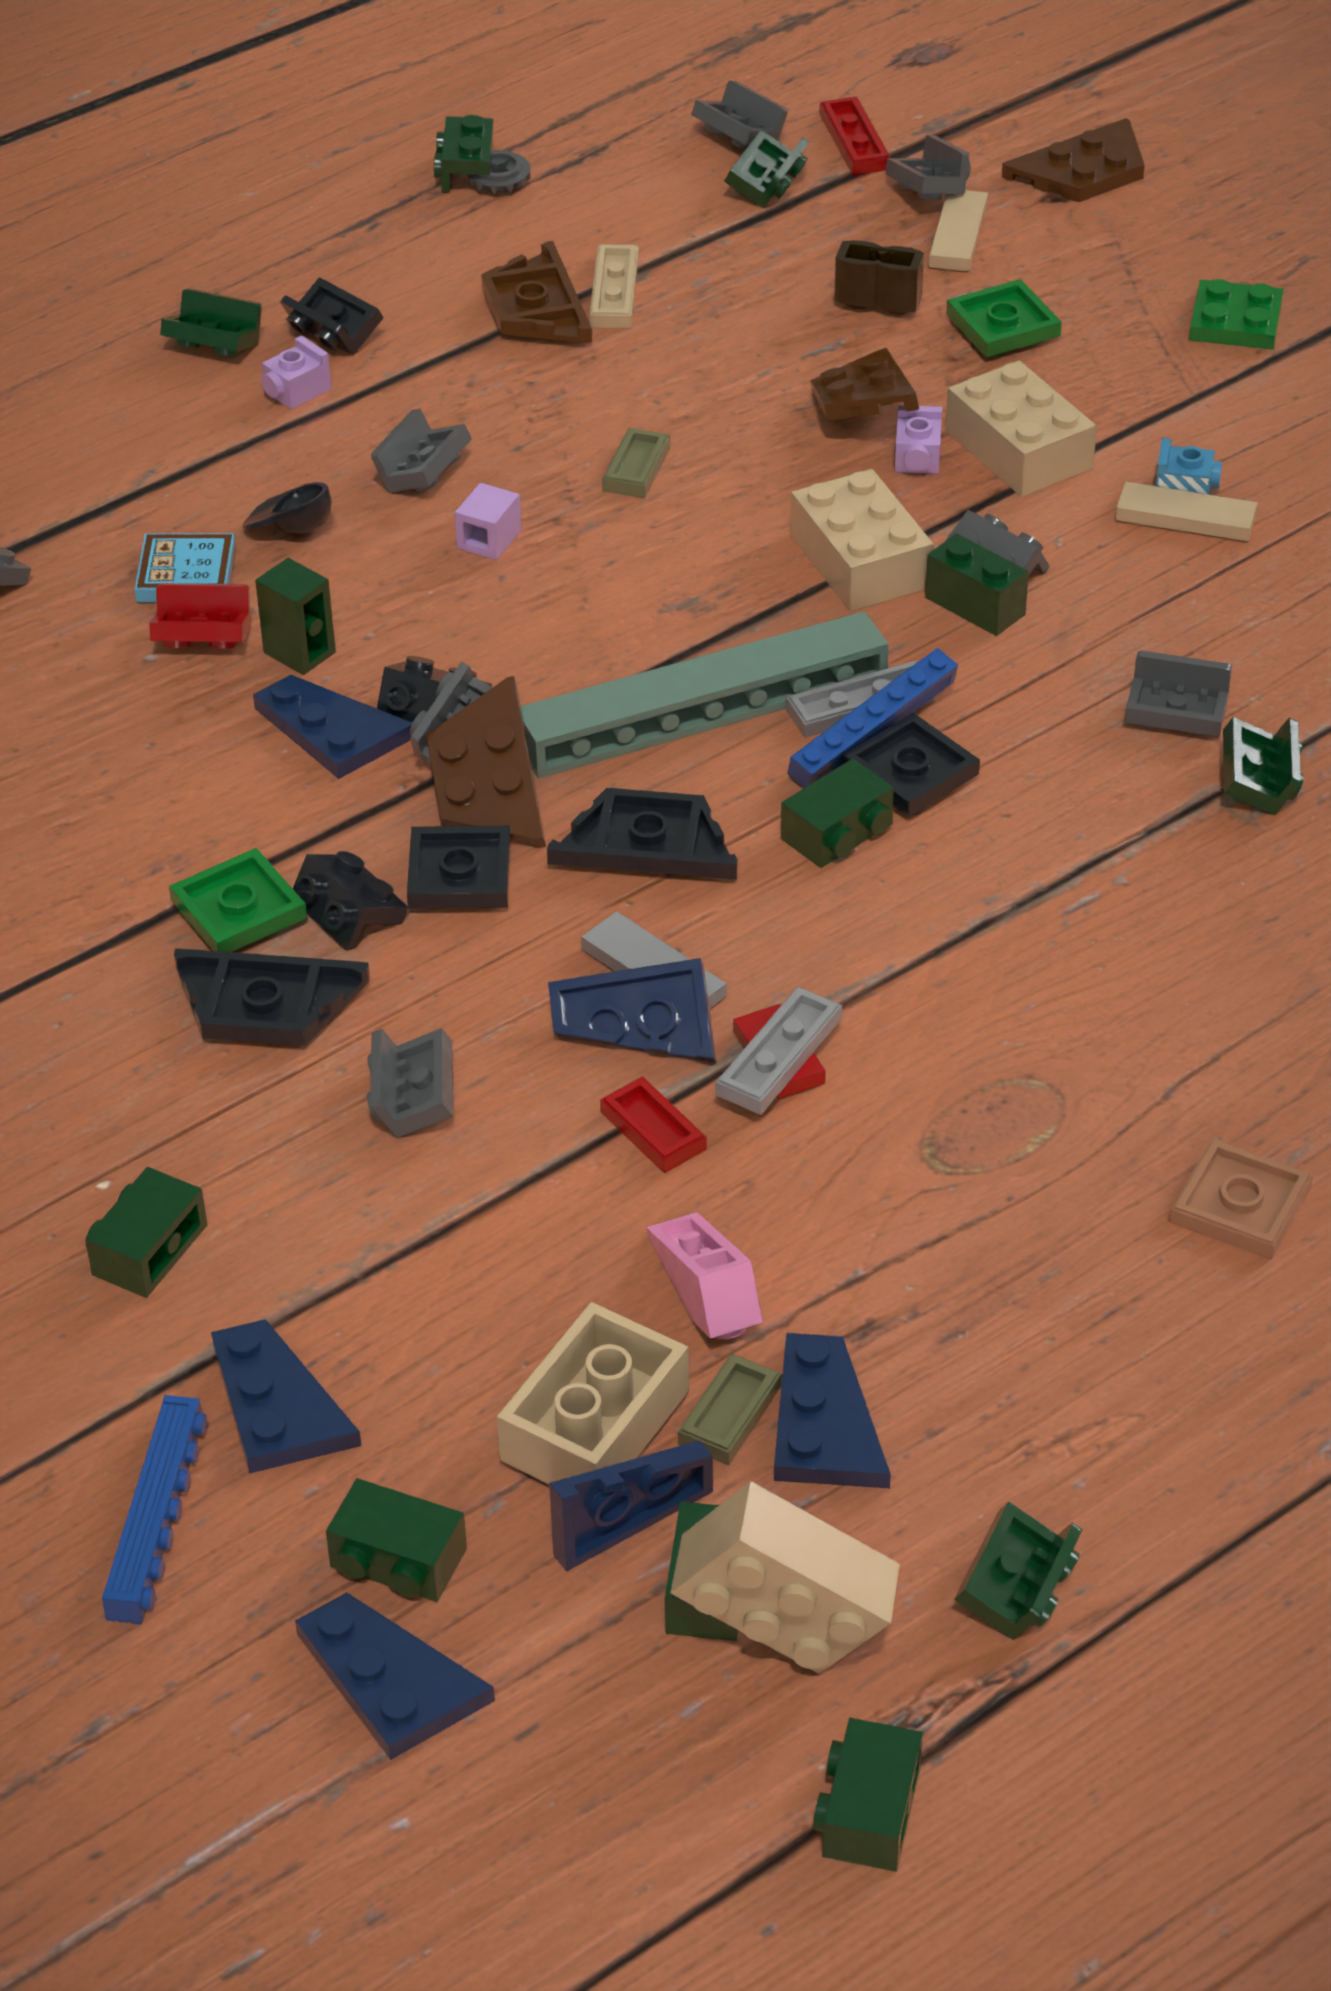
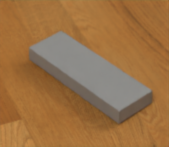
[786,661,934,738]
[581,911,727,1009]
[715,987,842,1115]

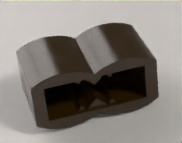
[835,240,924,315]

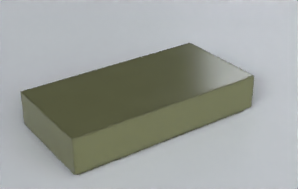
[602,428,670,498]
[678,1353,782,1466]

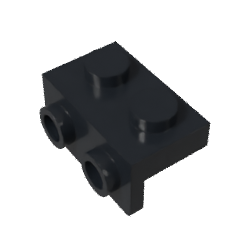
[280,277,384,356]
[377,656,492,722]
[292,851,409,948]

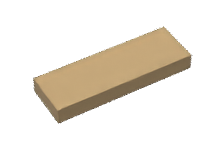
[929,190,988,272]
[590,244,639,328]
[1116,482,1258,542]

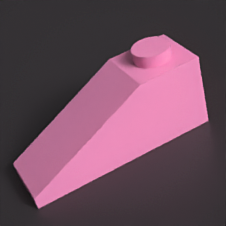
[646,1212,763,1339]

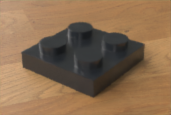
[842,713,980,817]
[407,825,511,909]

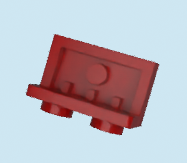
[149,583,251,649]

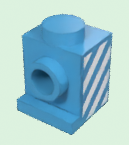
[1156,438,1222,495]

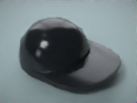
[242,482,332,536]

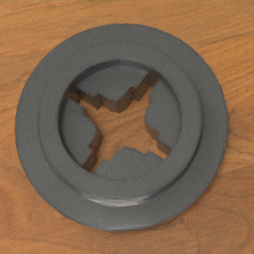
[467,150,530,195]

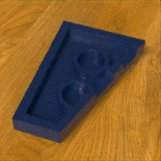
[253,675,412,779]
[548,958,717,1063]
[211,1319,361,1474]
[774,1333,891,1489]
[549,1440,713,1572]
[295,1592,495,1760]

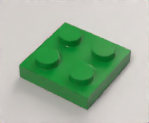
[946,279,1062,358]
[1189,279,1284,350]
[169,848,307,952]

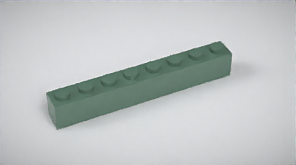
[521,611,889,779]

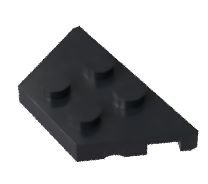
[547,788,738,879]
[174,948,370,1046]

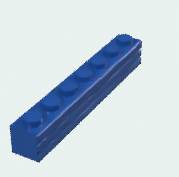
[787,648,958,788]
[102,1395,207,1624]

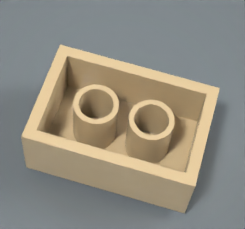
[946,360,1097,497]
[791,469,934,612]
[497,1302,689,1484]
[670,1481,900,1674]

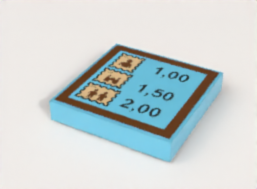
[134,533,236,603]

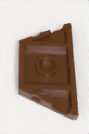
[1002,118,1145,202]
[481,241,592,343]
[810,348,919,420]
[427,676,546,848]

